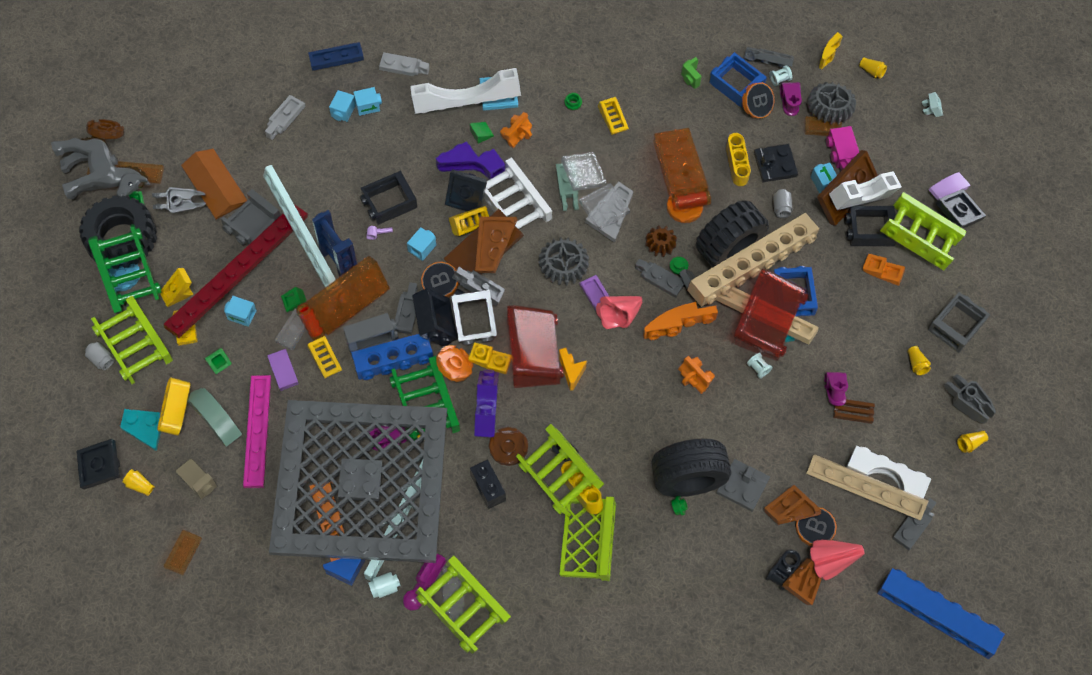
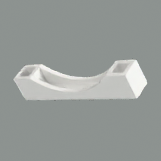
[411,68,521,114]

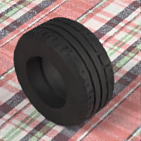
[651,438,731,497]

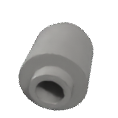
[773,189,793,218]
[85,342,115,370]

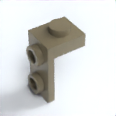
[176,459,217,500]

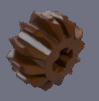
[645,225,677,258]

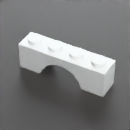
[829,171,901,210]
[847,446,931,499]

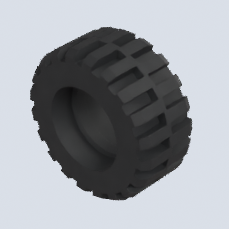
[79,195,157,269]
[696,200,769,268]

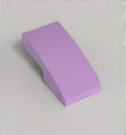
[929,172,970,200]

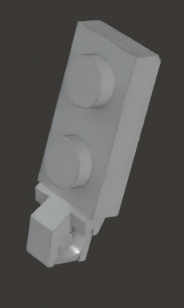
[379,52,429,76]
[265,95,305,140]

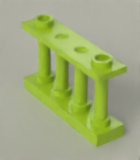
[880,192,966,271]
[91,296,173,384]
[516,424,604,517]
[415,556,511,654]

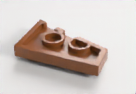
[475,217,518,273]

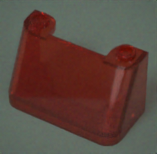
[734,268,809,361]
[507,305,564,388]

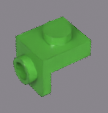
[681,57,702,89]

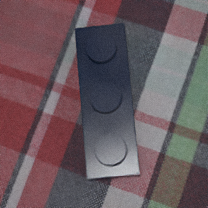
[308,42,364,71]

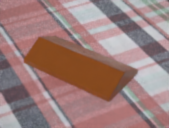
[181,149,247,220]

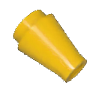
[859,57,887,79]
[907,346,931,376]
[957,430,988,453]
[122,469,155,496]

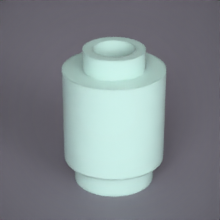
[368,572,400,598]

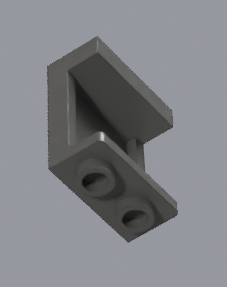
[221,189,280,246]

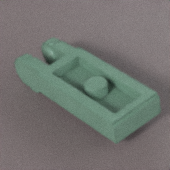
[556,162,579,211]

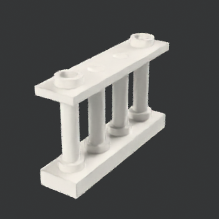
[484,157,552,229]

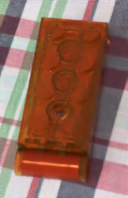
[653,128,711,211]
[296,256,390,340]

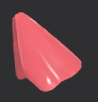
[596,296,643,329]
[810,540,865,580]

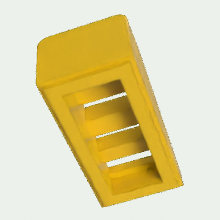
[598,97,629,135]
[449,206,489,236]
[307,336,342,379]

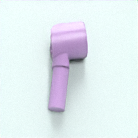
[367,226,393,239]

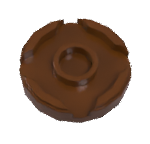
[86,119,124,139]
[489,427,528,466]

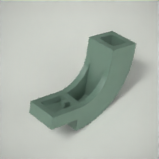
[187,388,242,447]

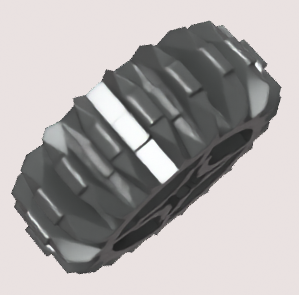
[807,81,856,125]
[539,237,589,286]

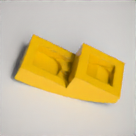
[819,32,843,70]

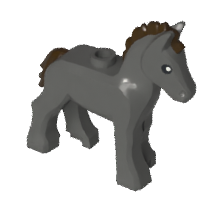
[51,136,150,200]

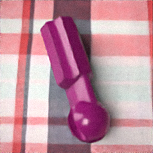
[403,554,446,611]

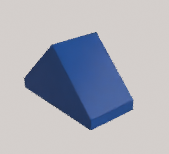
[323,558,365,586]

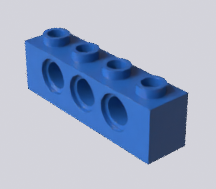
[351,334,433,380]

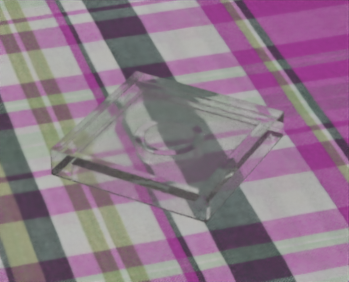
[561,152,607,191]
[579,183,630,230]

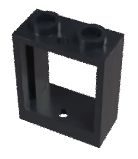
[360,171,418,225]
[845,206,897,247]
[412,288,458,346]

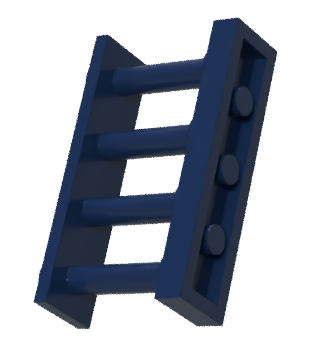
[312,210,360,288]

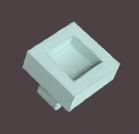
[922,92,943,117]

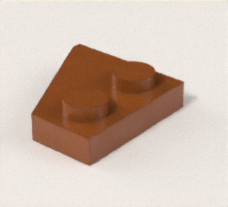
[764,485,821,525]
[782,558,822,605]

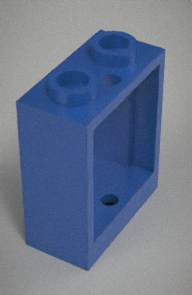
[710,52,767,108]
[772,266,818,316]

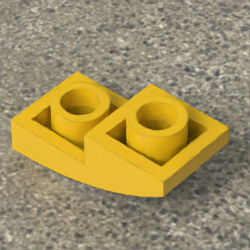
[468,342,512,374]

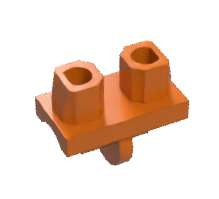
[500,112,532,148]
[678,356,715,394]

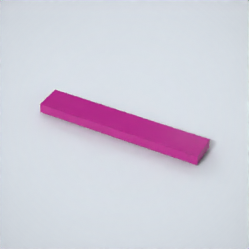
[243,375,271,488]

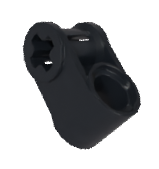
[766,550,801,591]

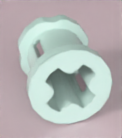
[769,65,793,86]
[747,353,773,378]

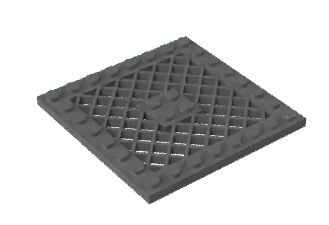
[269,400,447,563]

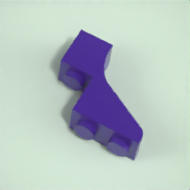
[436,141,505,180]
[474,369,499,437]

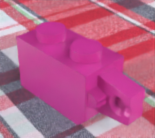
[826,126,859,171]

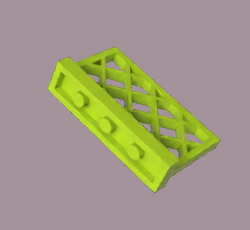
[560,497,616,581]

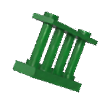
[88,224,162,313]
[389,356,460,441]

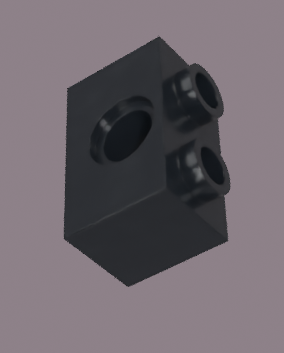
[470,460,506,509]

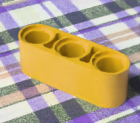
[726,133,751,186]
[157,377,190,436]
[561,461,603,514]

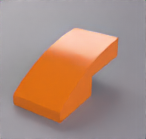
[863,254,905,286]

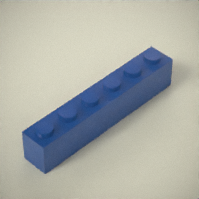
[877,568,1005,659]

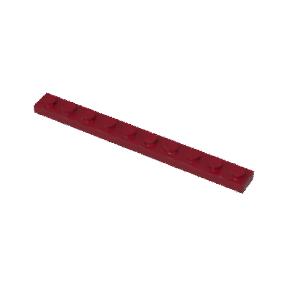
[164,204,308,338]

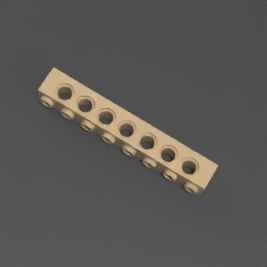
[688,213,820,307]

